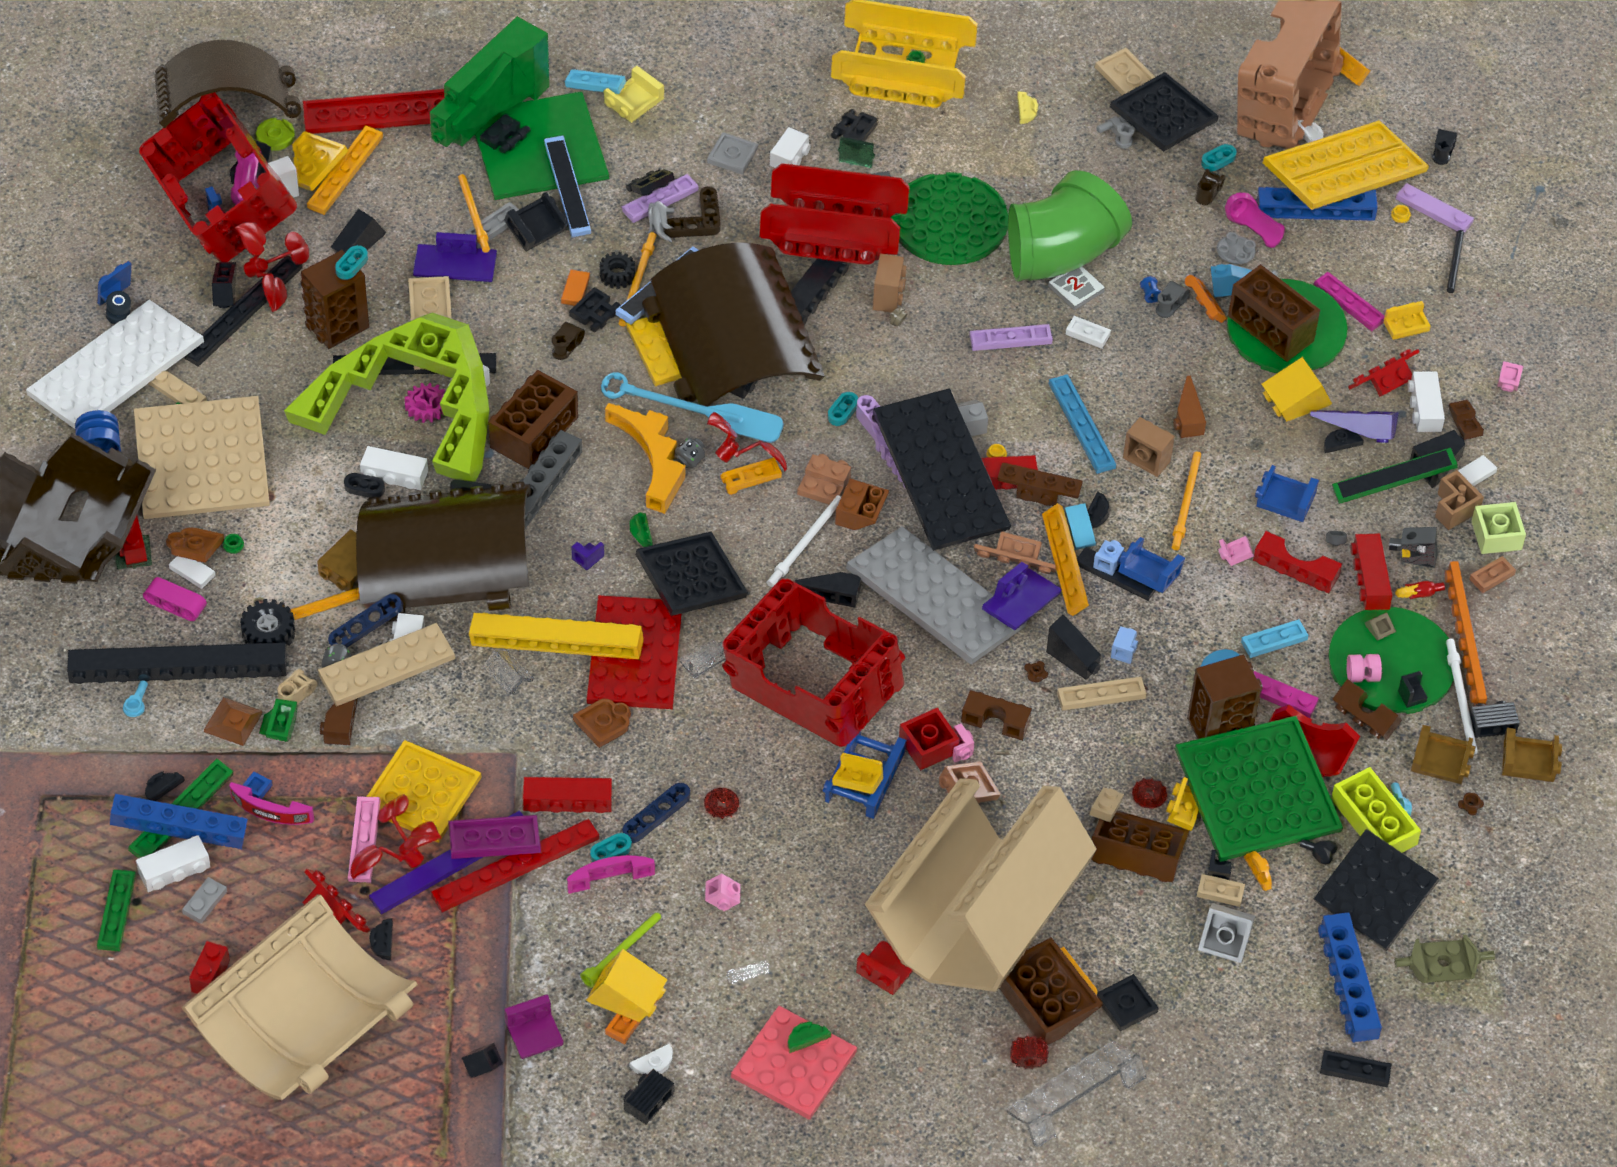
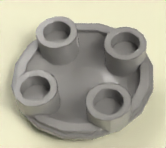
[1216,232,1256,264]

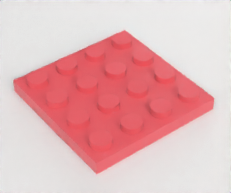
[731,1006,857,1120]

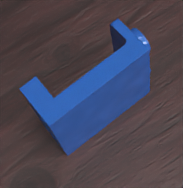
[1255,465,1319,522]
[1118,537,1185,594]

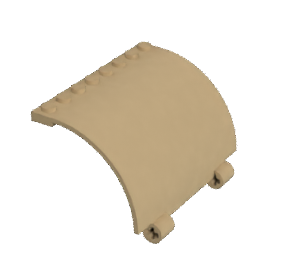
[182,895,418,1100]

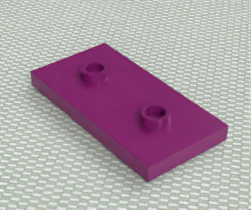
[448,815,541,859]

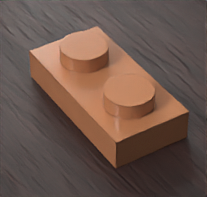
[1469,556,1516,593]

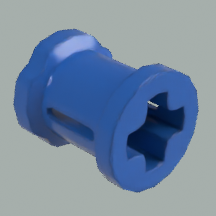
[1140,276,1161,303]

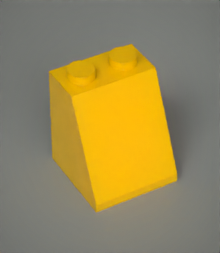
[1262,357,1332,422]
[586,949,668,1022]

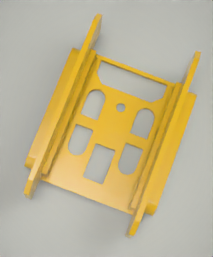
[831,0,978,108]

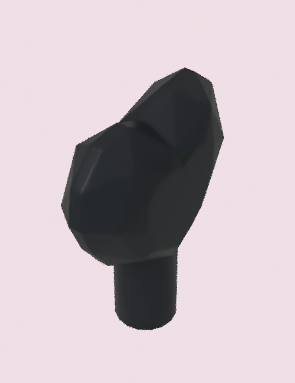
[1300,839,1338,865]

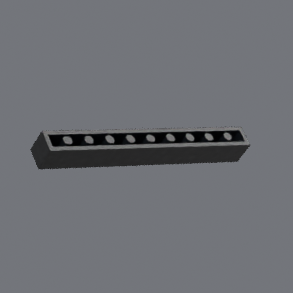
[730,259,849,399]
[67,643,287,684]

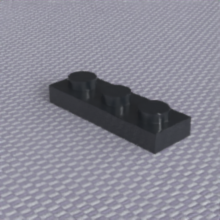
[1320,1050,1392,1088]

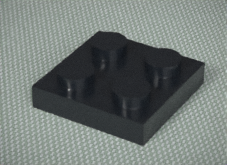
[1097,974,1159,1032]

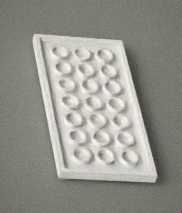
[26,300,204,429]

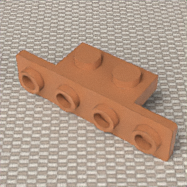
[974,532,1056,574]

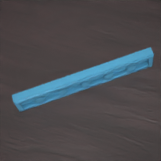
[1049,374,1116,474]

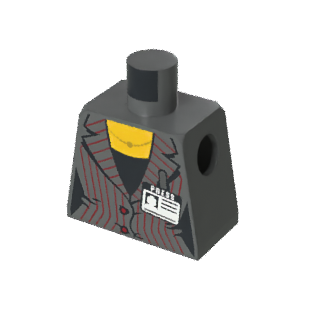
[1389,527,1438,568]

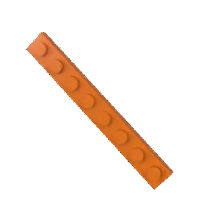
[1445,561,1487,705]

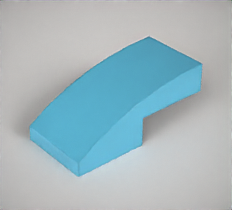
[1065,503,1096,550]

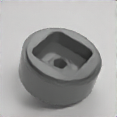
[1326,531,1347,546]

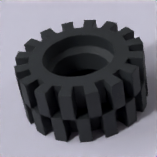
[599,252,635,289]

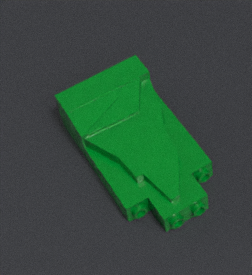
[430,16,549,147]

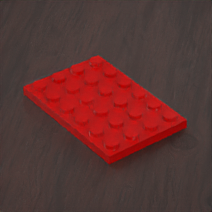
[587,595,682,710]

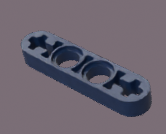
[328,594,403,648]
[622,783,690,843]

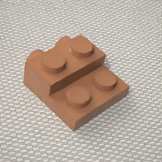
[797,454,851,505]
[939,761,1001,804]

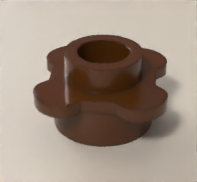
[1024,661,1048,682]
[1458,793,1484,816]

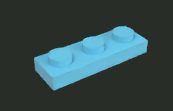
[565,69,626,94]
[1241,619,1309,658]

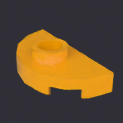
[1244,851,1272,891]

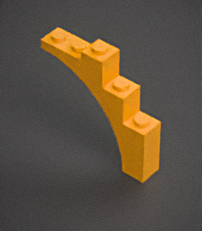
[605,403,686,514]

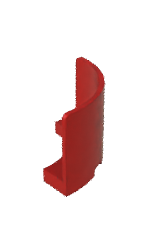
[1269,704,1360,777]

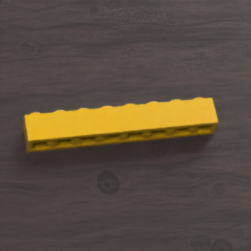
[469,613,644,659]

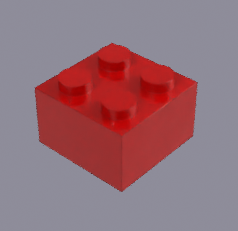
[899,707,959,771]

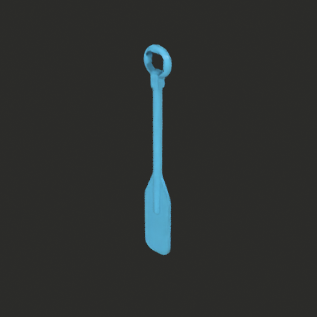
[601,372,784,443]

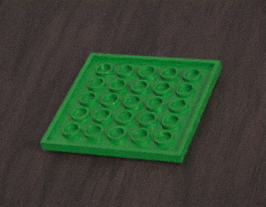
[1174,716,1343,862]

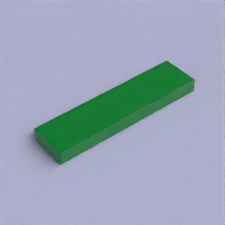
[97,869,136,951]

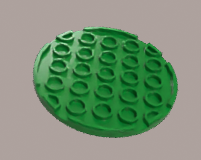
[891,172,1008,265]
[1227,279,1348,373]
[1328,607,1454,714]

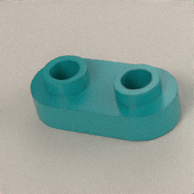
[1201,144,1237,171]
[335,246,368,279]
[828,392,858,426]
[590,833,632,862]

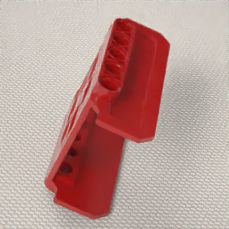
[759,163,910,265]

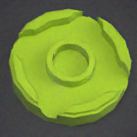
[256,118,295,151]

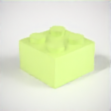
[1471,502,1526,554]

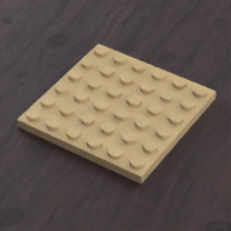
[134,396,270,519]

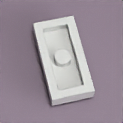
[1065,316,1111,348]

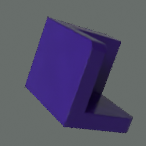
[571,542,604,570]

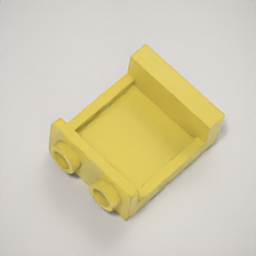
[604,66,664,123]

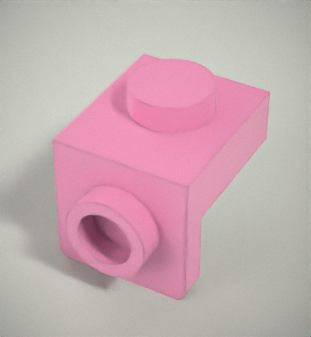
[1497,361,1523,392]
[1218,536,1254,566]
[952,724,974,762]

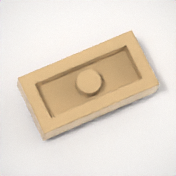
[1090,787,1124,822]
[1197,874,1245,907]

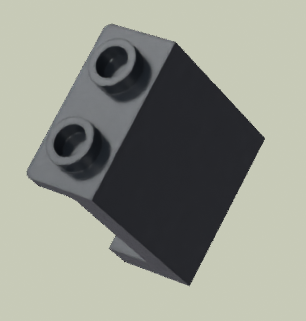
[504,192,568,252]

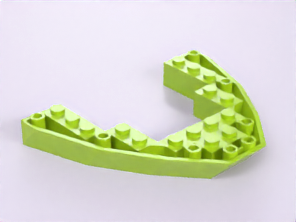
[284,312,490,482]

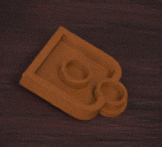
[166,527,224,563]
[573,699,631,748]

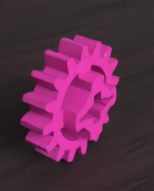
[404,383,445,423]

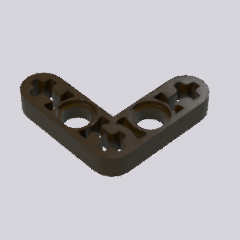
[663,186,721,238]

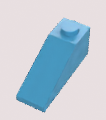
[1211,264,1252,297]

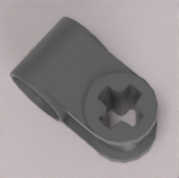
[1156,281,1190,318]

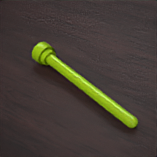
[580,912,661,988]

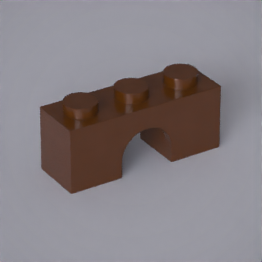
[1332,679,1402,741]
[961,690,1032,741]

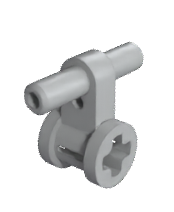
[1096,116,1135,148]

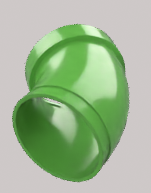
[1008,170,1132,282]

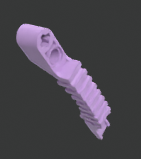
[856,395,906,489]

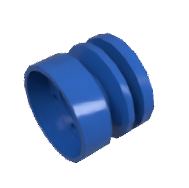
[75,410,121,453]

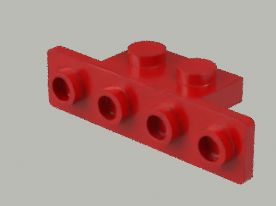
[1348,349,1420,397]
[302,869,370,933]

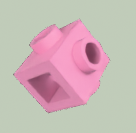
[705,874,740,911]

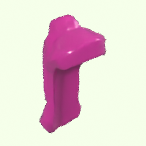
[231,151,261,205]
[1225,192,1285,248]

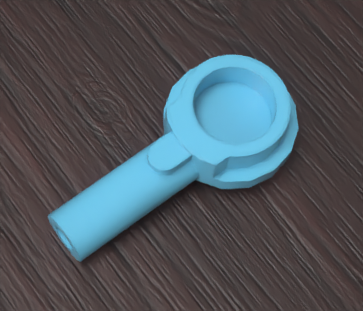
[123,681,148,717]
[1391,782,1412,816]

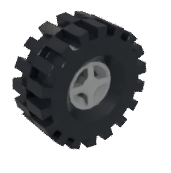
[240,599,296,646]

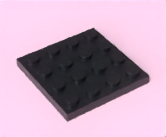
[1110,72,1219,152]
[635,531,748,616]
[1314,829,1439,951]

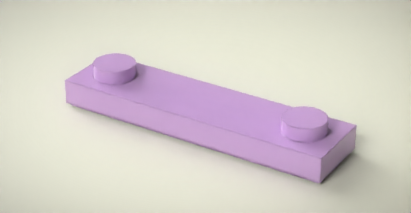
[622,174,698,223]
[1396,183,1474,233]
[969,324,1053,351]

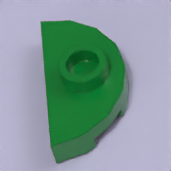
[629,512,653,547]
[787,1021,831,1053]

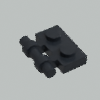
[831,109,878,149]
[480,114,530,154]
[626,169,675,196]
[569,287,621,332]

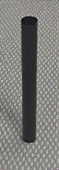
[1447,230,1464,293]

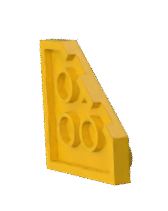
[292,131,348,191]

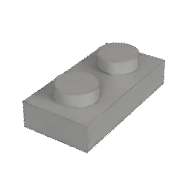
[182,877,227,924]

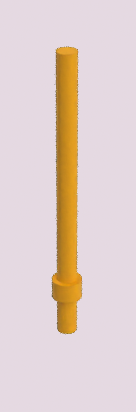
[458,174,490,253]
[618,232,657,327]
[1171,451,1201,551]

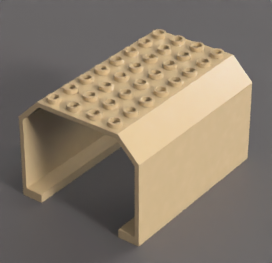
[865,778,1096,992]

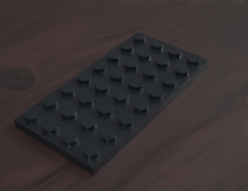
[873,388,1011,551]

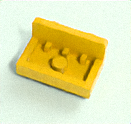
[1384,301,1431,340]
[832,753,883,794]
[1166,777,1199,831]

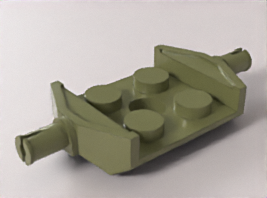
[1394,935,1495,983]

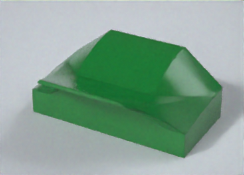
[259,699,298,742]

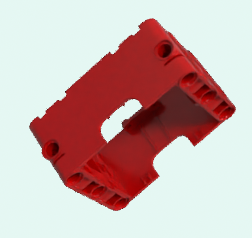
[139,92,297,262]
[722,579,905,747]

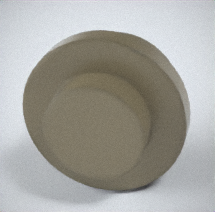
[889,308,907,327]

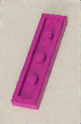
[1314,272,1385,331]

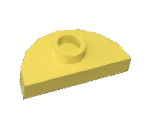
[1017,91,1038,124]

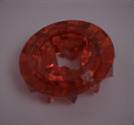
[1132,777,1167,809]
[704,788,739,820]

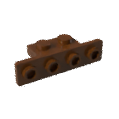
[998,463,1083,506]

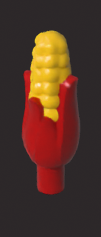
[1395,581,1445,600]

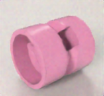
[1347,654,1382,683]

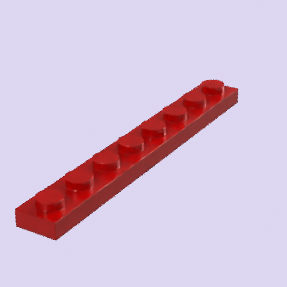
[431,818,599,912]

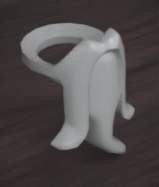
[647,201,674,242]

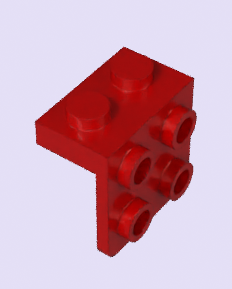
[856,941,913,995]

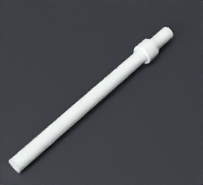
[766,495,841,587]
[1446,639,1478,755]

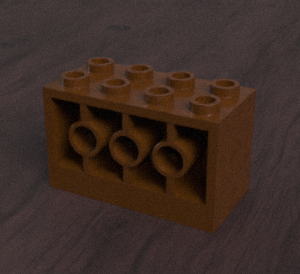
[300,250,369,349]
[1228,264,1320,362]
[488,370,578,469]
[1187,654,1263,739]

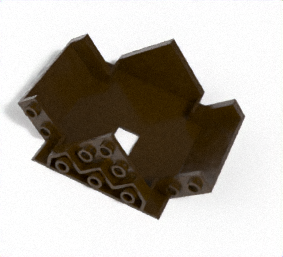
[0,433,156,584]

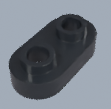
[344,473,385,498]

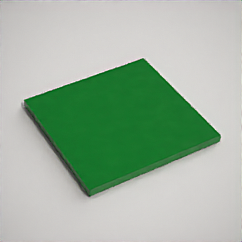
[475,91,609,200]

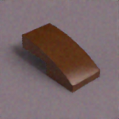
[1449,399,1484,440]

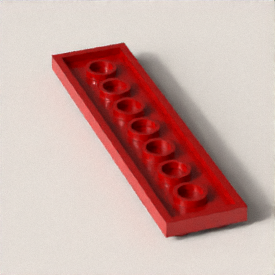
[303,89,445,134]

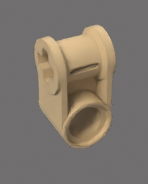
[277,669,317,705]

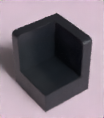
[1398,671,1428,708]
[1208,849,1232,880]
[462,1043,503,1078]

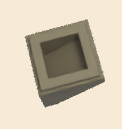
[1364,613,1396,640]

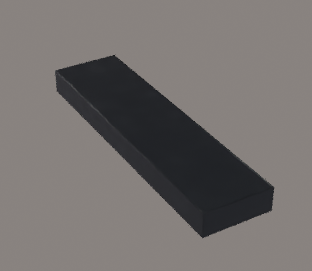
[1077,546,1156,601]

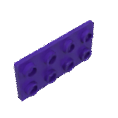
[413,232,497,282]
[982,562,1062,630]

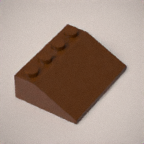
[1091,811,1189,883]
[999,937,1103,1048]

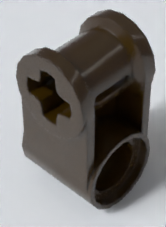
[1195,168,1226,205]
[552,322,585,360]

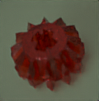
[1010,1035,1049,1069]

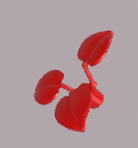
[235,223,310,312]
[707,412,787,472]
[350,794,441,880]

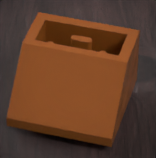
[835,479,889,530]

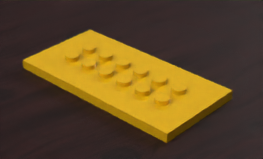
[1262,120,1429,210]

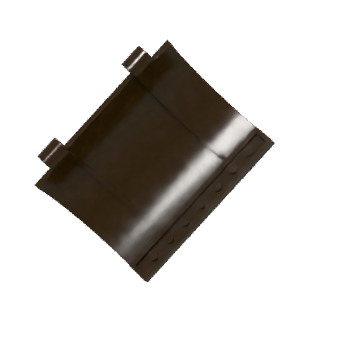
[155,40,302,128]
[642,242,825,407]
[356,482,531,622]

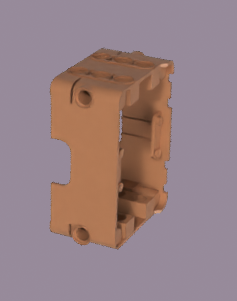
[1237,0,1343,149]

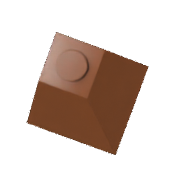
[204,697,263,746]

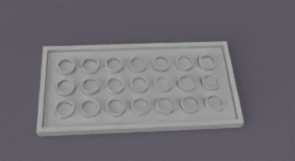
[846,526,1027,665]

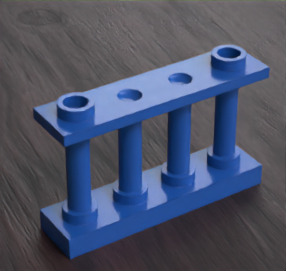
[823,731,906,819]

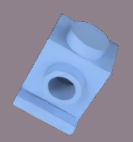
[1093,540,1124,576]
[1111,626,1138,664]

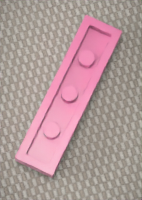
[348,797,381,883]

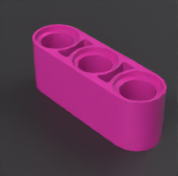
[143,577,207,621]

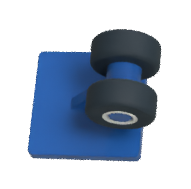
[97,261,132,325]

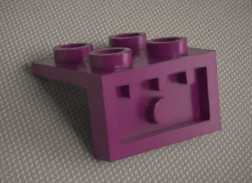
[504,994,564,1059]

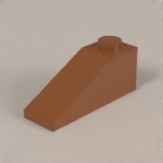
[1173,375,1206,438]

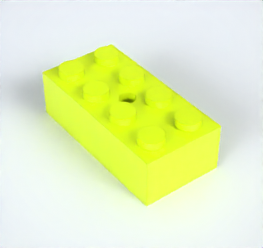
[1331,767,1421,853]

